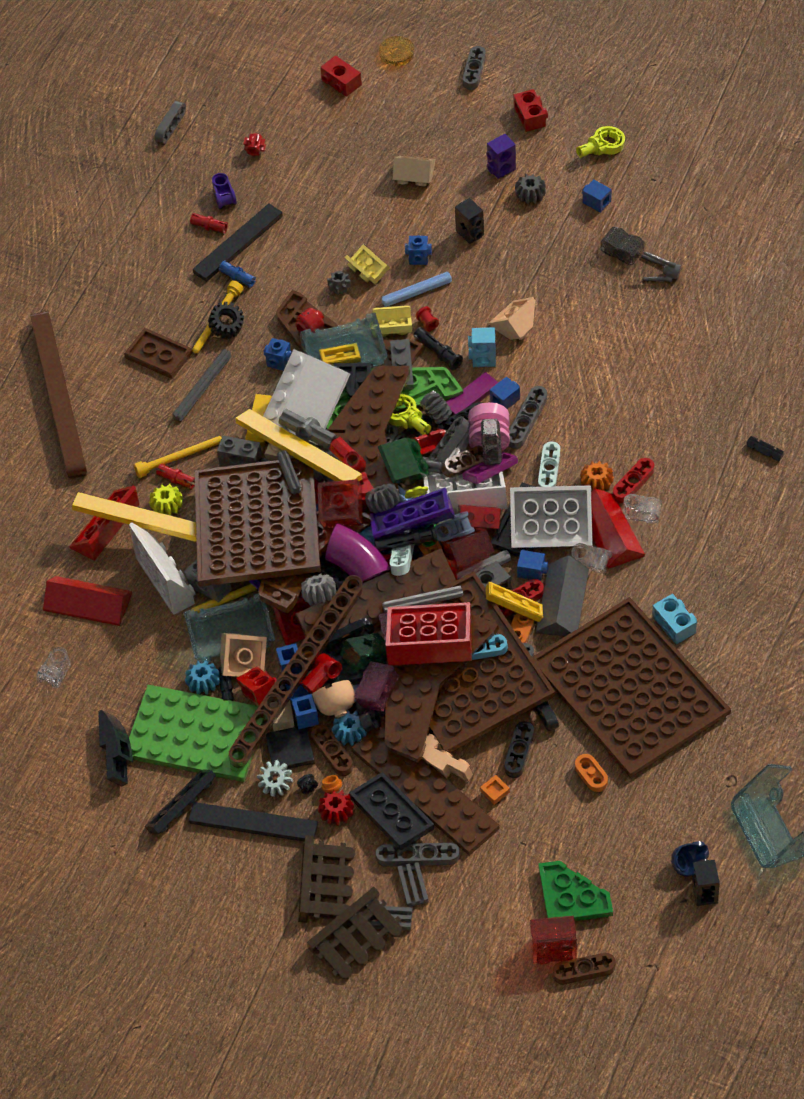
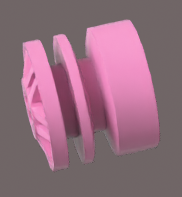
[468,402,510,454]

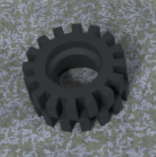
[208,302,244,339]

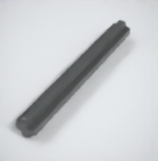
[172,349,231,422]

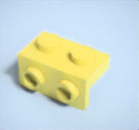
[344,244,390,285]
[372,306,412,336]

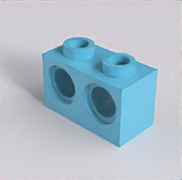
[468,327,496,367]
[652,594,697,644]

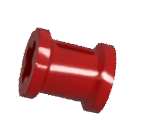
[416,306,439,332]

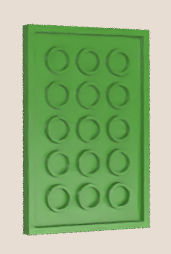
[129,685,265,782]

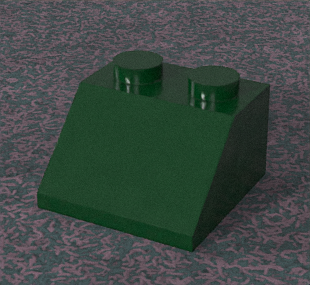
[378,438,430,485]

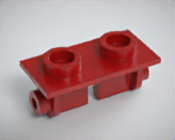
[412,429,446,455]

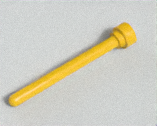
[192,281,244,354]
[133,436,222,478]
[190,584,257,615]

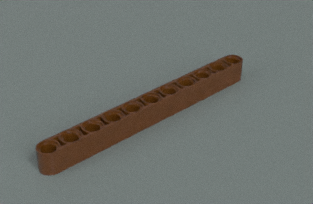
[30,310,87,478]
[229,575,362,768]

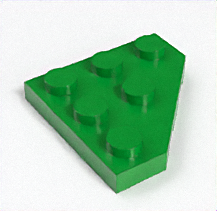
[538,861,613,925]

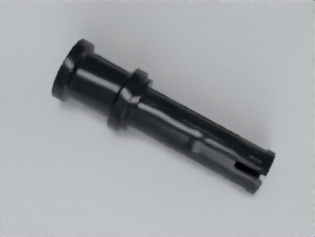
[414,327,463,370]
[374,524,437,551]

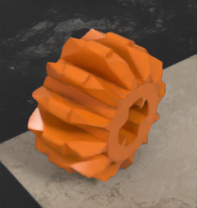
[580,460,614,491]

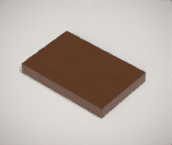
[124,328,193,379]

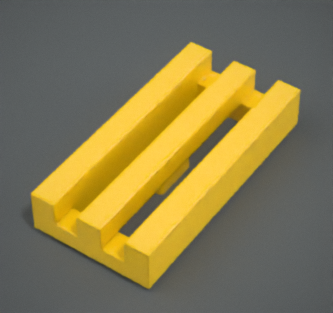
[319,343,361,366]

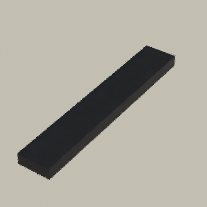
[193,203,283,282]
[189,802,318,843]

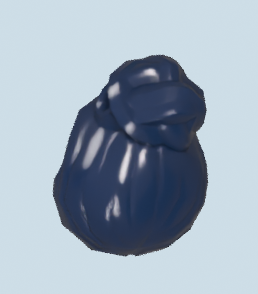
[671,841,709,877]

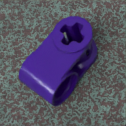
[212,173,237,209]

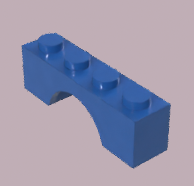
[276,643,319,729]

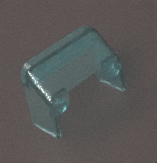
[731,764,804,868]

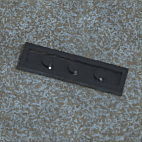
[144,769,216,834]

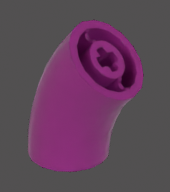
[325,524,391,586]

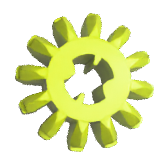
[149,484,183,516]

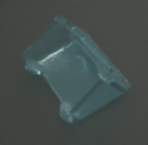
[300,313,388,366]
[183,594,275,664]

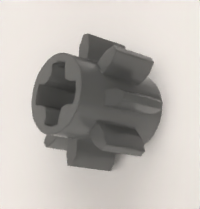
[327,271,351,295]

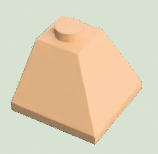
[488,297,535,340]
[220,633,267,677]

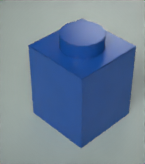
[582,179,612,213]
[490,377,520,409]
[517,550,548,581]

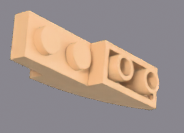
[421,734,473,781]

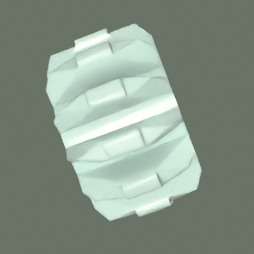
[257,760,293,797]

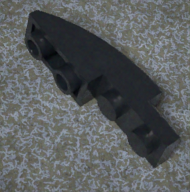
[98,710,133,787]

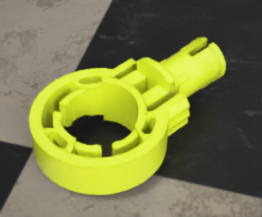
[576,126,625,158]
[389,394,431,435]

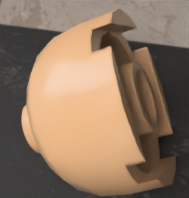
[312,680,355,718]

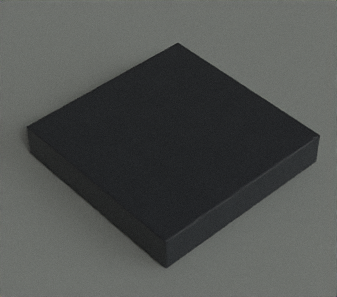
[266,727,315,769]

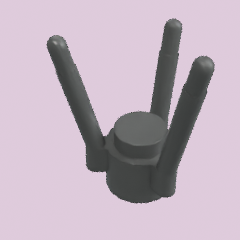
[641,251,681,282]

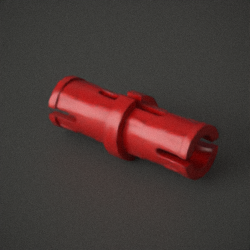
[190,213,228,234]
[156,464,195,489]

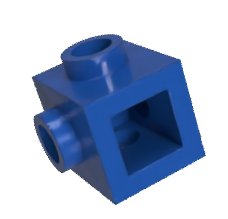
[405,235,432,265]
[263,338,292,371]

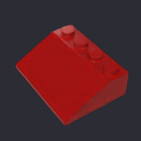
[386,602,472,666]

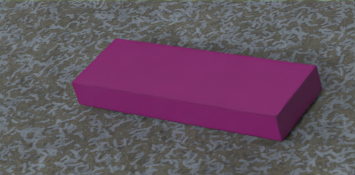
[447,372,499,415]
[462,452,518,484]

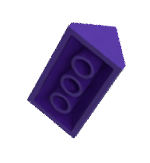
[370,487,455,540]

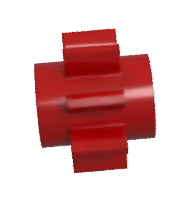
[243,133,266,156]

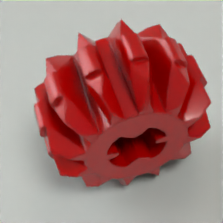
[318,789,354,827]

